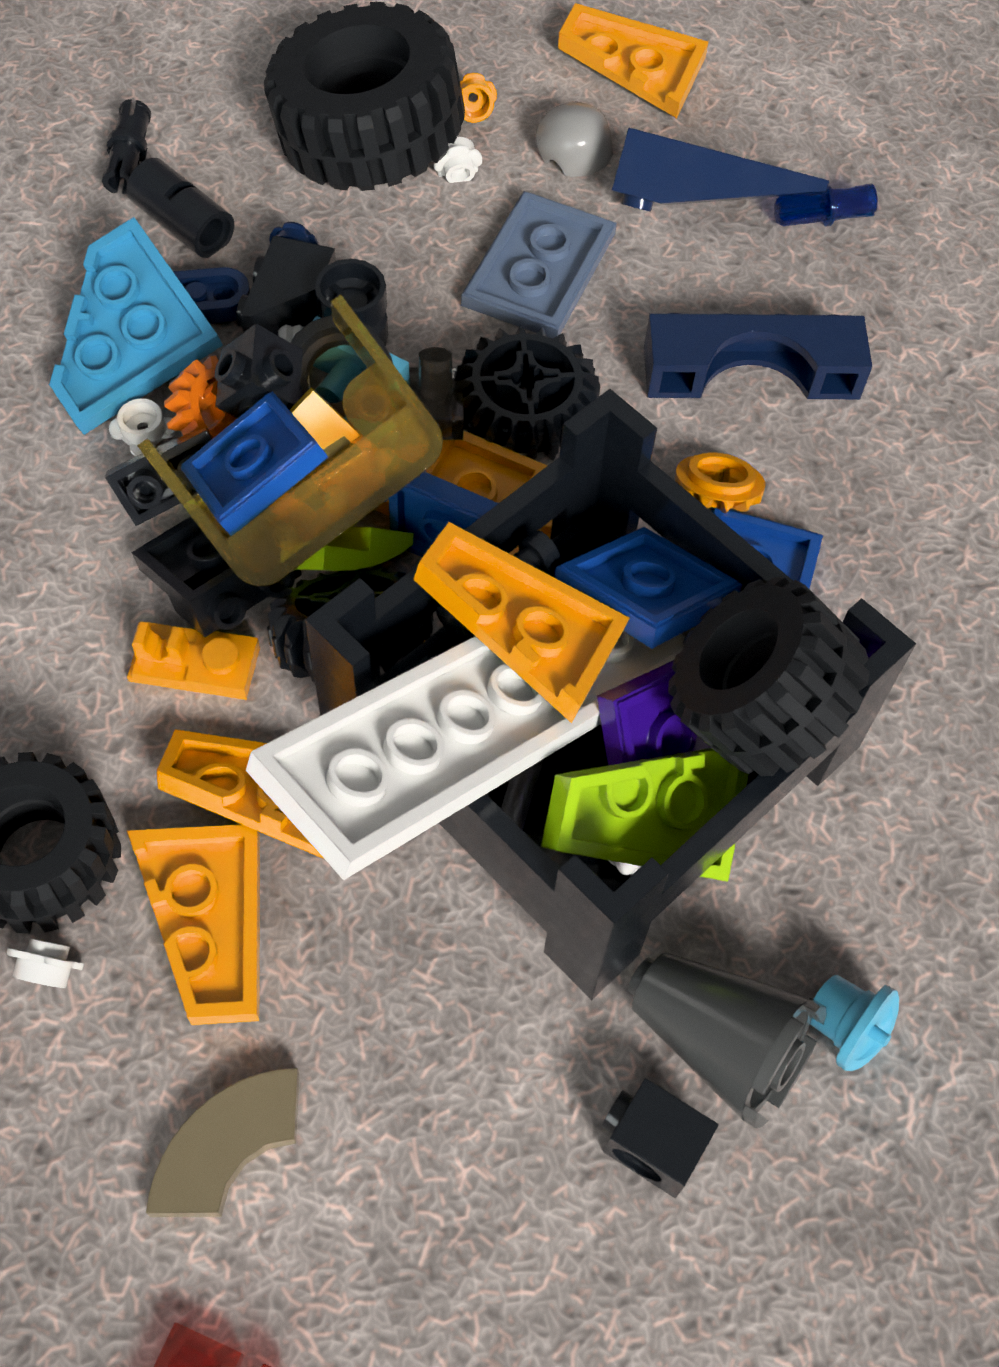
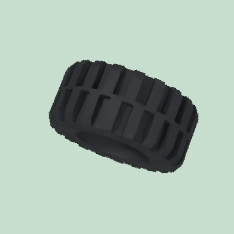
[264,2,465,191]

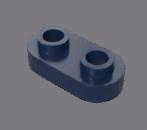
[173,267,250,324]

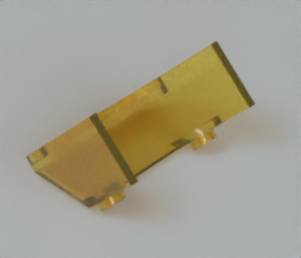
[137,294,443,587]

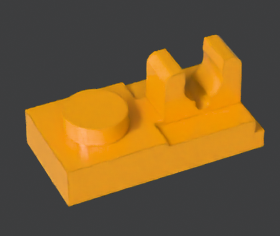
[127,622,260,700]

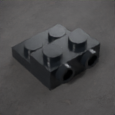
[131,506,302,637]

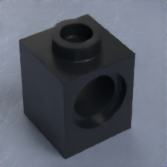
[601,1078,719,1199]

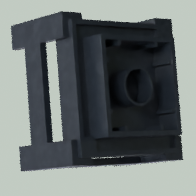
[305,389,916,1001]

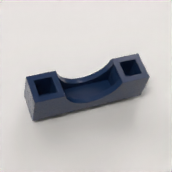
[644,313,873,400]

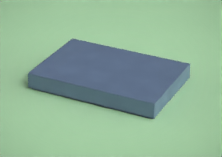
[461,191,617,339]

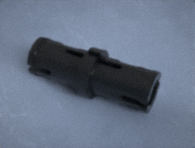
[102,99,151,194]

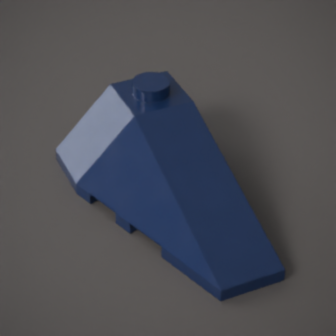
[612,127,829,212]

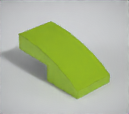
[283,527,414,571]

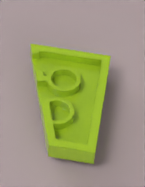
[541,748,749,882]

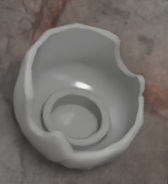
[536,101,613,177]

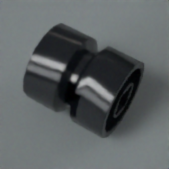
[314,258,388,346]

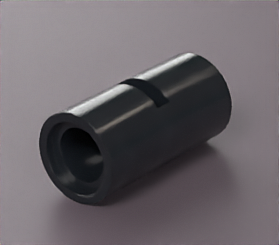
[127,158,235,258]

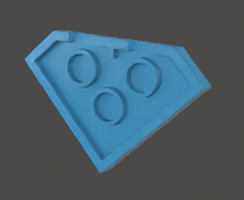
[49,217,223,435]

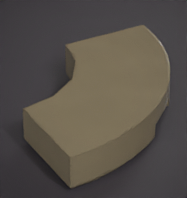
[146,1068,299,1217]

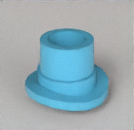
[810,975,899,1071]

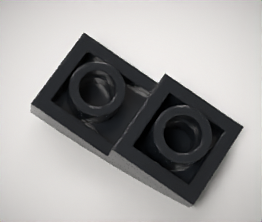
[105,427,213,526]

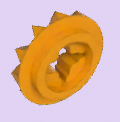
[675,452,766,513]

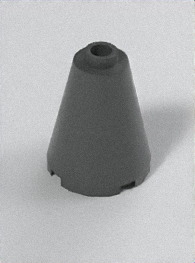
[628,952,826,1129]

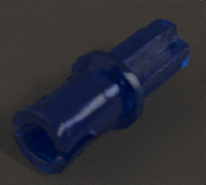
[774,183,878,227]

